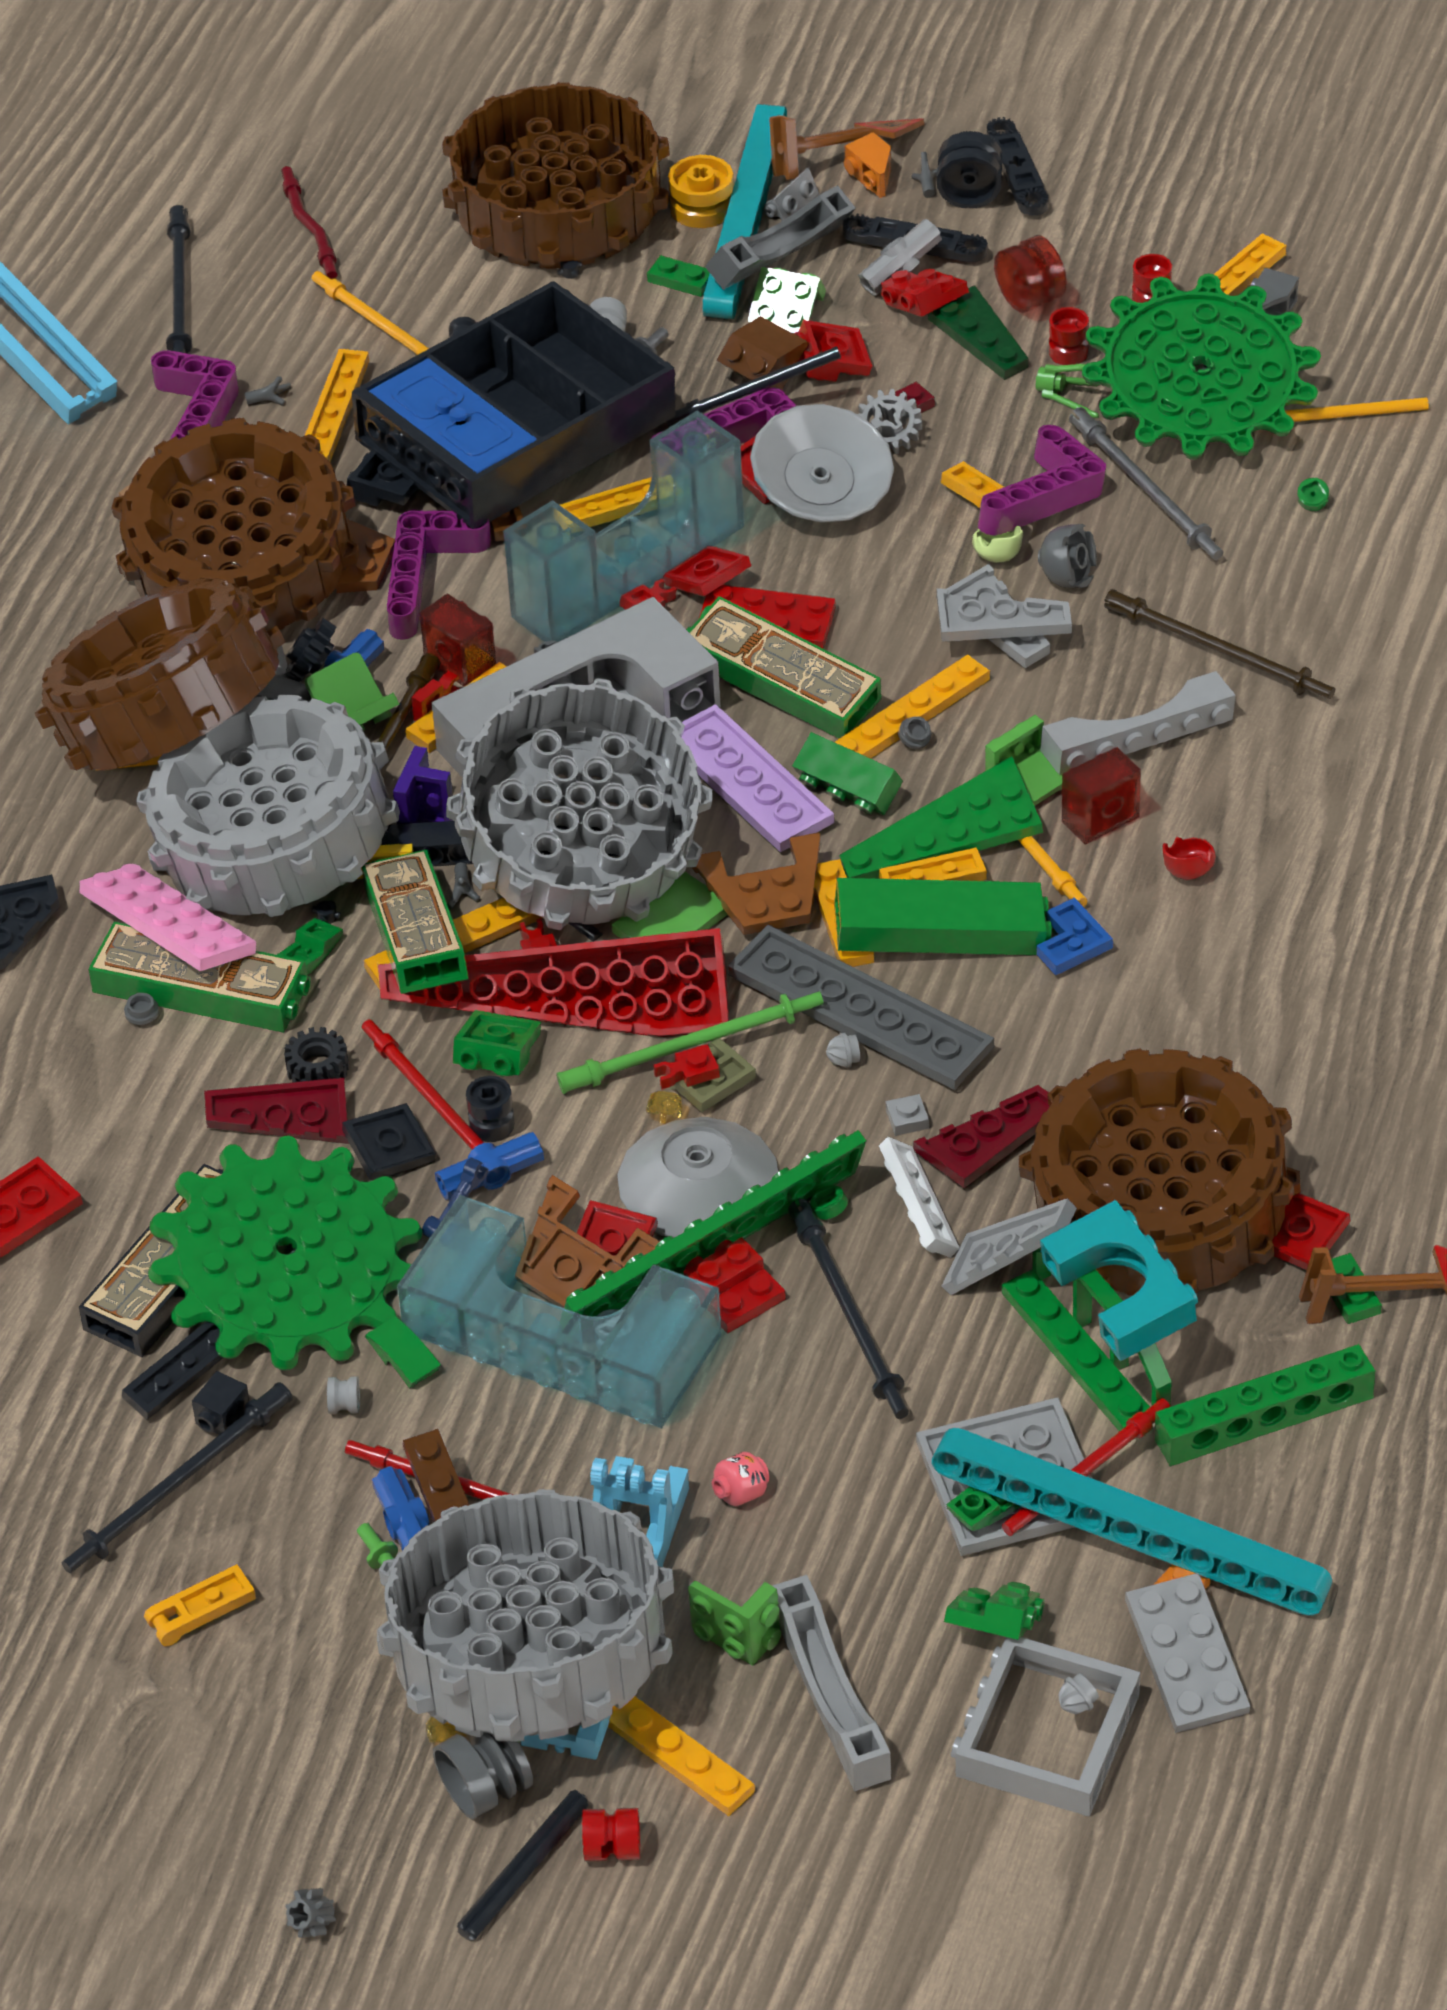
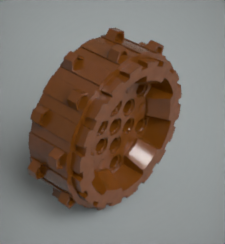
[442,82,670,269]
[111,418,360,630]
[35,578,286,771]
[1019,1048,1301,1296]

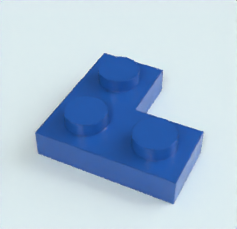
[1037,897,1113,975]

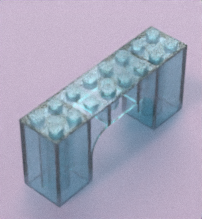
[503,410,744,642]
[397,1195,721,1428]

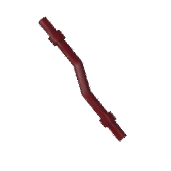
[281,166,338,280]

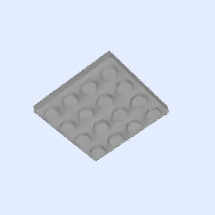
[916,1397,1092,1556]

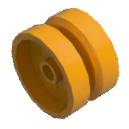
[668,155,734,228]

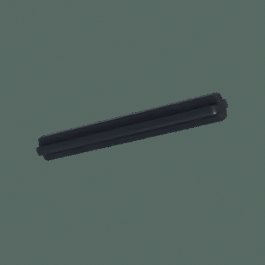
[457,1790,588,1941]

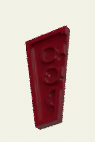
[204,1078,349,1144]
[913,1085,1050,1188]

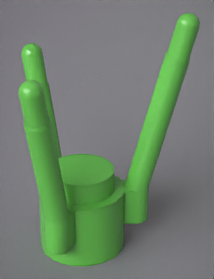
[1036,364,1099,418]

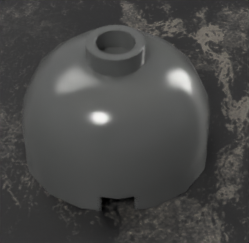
[1038,524,1097,588]

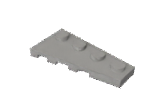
[947,564,1050,668]
[936,588,1072,642]

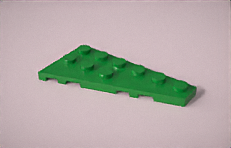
[839,756,1043,879]

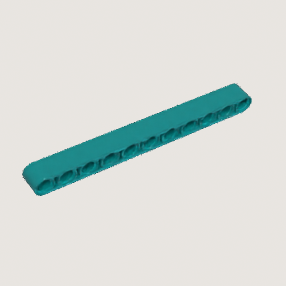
[702,104,787,319]
[932,1428,1332,1616]

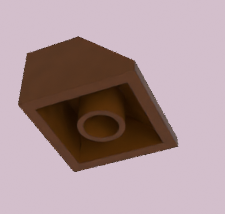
[716,316,809,390]

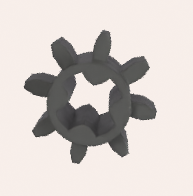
[285,1888,336,1938]

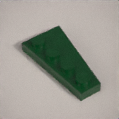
[928,285,1029,380]

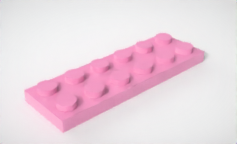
[80,864,256,971]

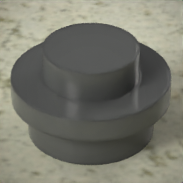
[898,716,931,749]
[124,993,159,1025]

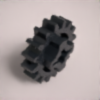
[284,618,337,682]

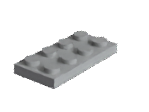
[1125,1573,1251,1733]

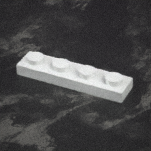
[879,1137,959,1258]

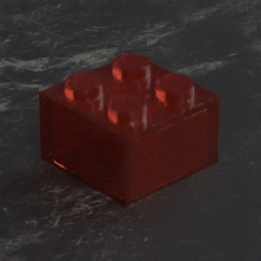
[419,593,496,687]
[1061,747,1141,845]

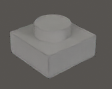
[886,1094,929,1136]

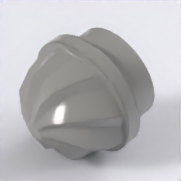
[826,1033,860,1068]
[1059,1673,1099,1715]

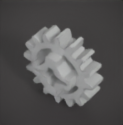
[857,389,923,455]

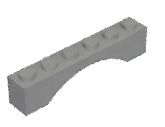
[1040,671,1236,775]
[772,1575,891,1792]

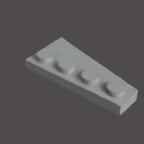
[942,1198,1077,1295]

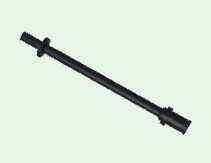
[166,205,193,353]
[788,1199,909,1419]
[62,1382,293,1574]

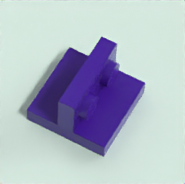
[393,746,453,824]

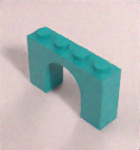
[1040,1200,1198,1362]

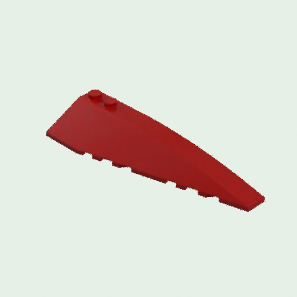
[378,928,729,1037]

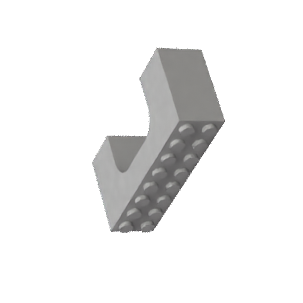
[432,597,721,802]

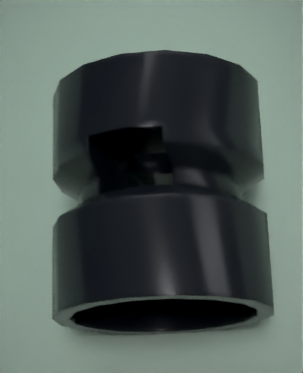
[466,1075,515,1142]

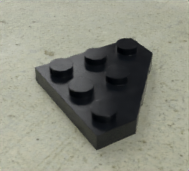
[0,874,60,969]

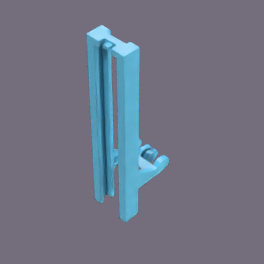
[0,262,117,425]
[521,1456,689,1760]

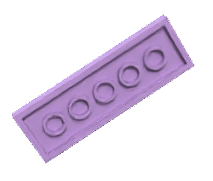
[681,704,834,852]

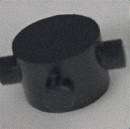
[557,260,582,279]
[312,900,341,924]

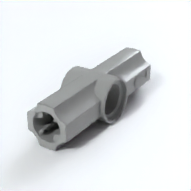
[858,219,942,296]

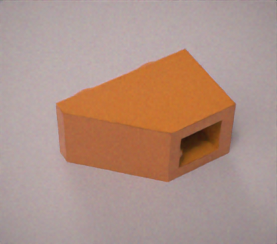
[844,132,891,198]

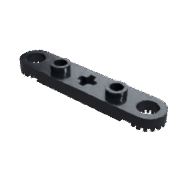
[986,117,1049,216]
[843,214,988,262]

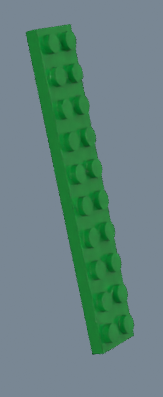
[558,1130,867,1344]

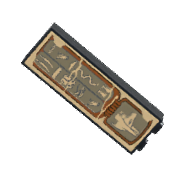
[79,1164,223,1357]

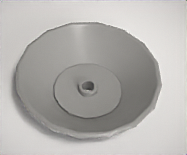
[750,404,894,523]
[617,1117,778,1238]

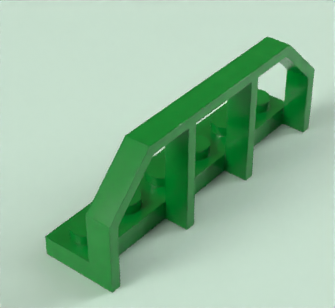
[1002,1247,1172,1431]

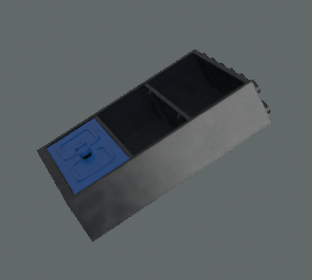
[352,281,676,529]

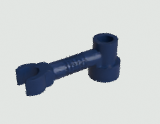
[422,1157,489,1252]

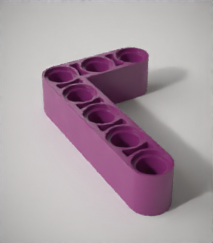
[151,350,239,439]
[650,387,796,474]
[978,425,1107,536]
[387,511,491,640]

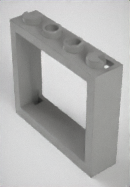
[951,1637,1141,1817]

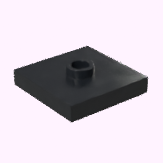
[342,1103,436,1181]

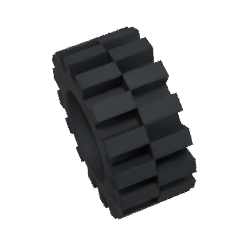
[284,1027,349,1082]

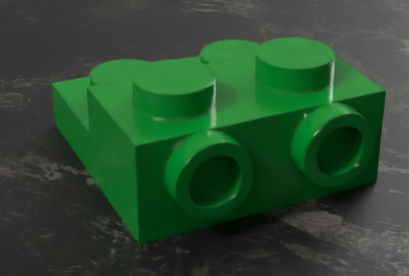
[453,1010,541,1076]
[944,1582,1045,1640]

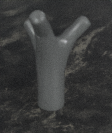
[911,152,937,198]
[245,376,291,405]
[447,863,480,909]

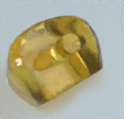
[645,1091,682,1124]
[426,1716,466,1744]

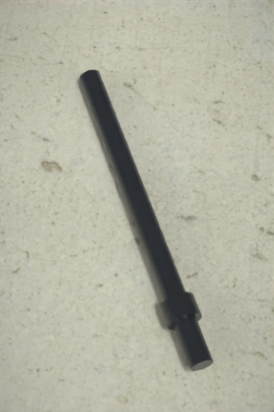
[666,347,841,427]

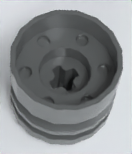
[433,1733,533,1820]

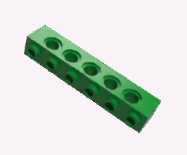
[1155,1344,1376,1467]

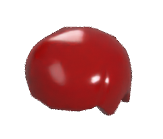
[1162,837,1216,880]

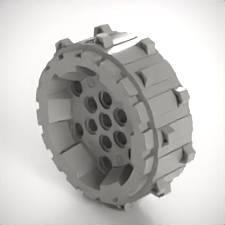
[446,678,712,930]
[136,695,400,917]
[377,1489,674,1742]

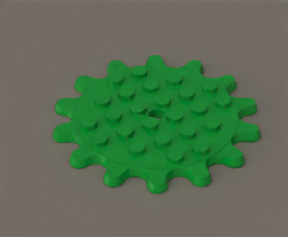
[1082,273,1321,460]
[148,1135,423,1371]

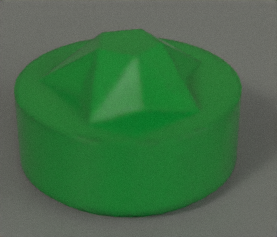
[1297,478,1329,511]
[810,1185,848,1220]

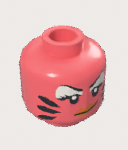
[712,1452,769,1506]

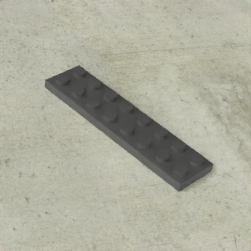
[728,925,994,1090]

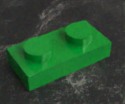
[647,255,710,297]
[1331,1253,1382,1325]

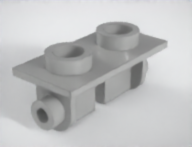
[764,168,819,221]

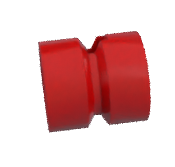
[1132,253,1172,303]
[1049,307,1089,365]
[582,1808,640,1862]

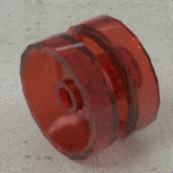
[994,235,1067,313]

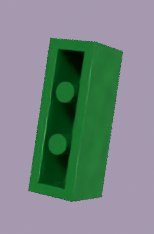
[792,732,903,815]

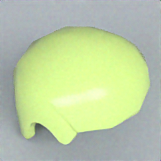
[972,526,1023,562]

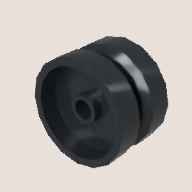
[937,131,1003,209]

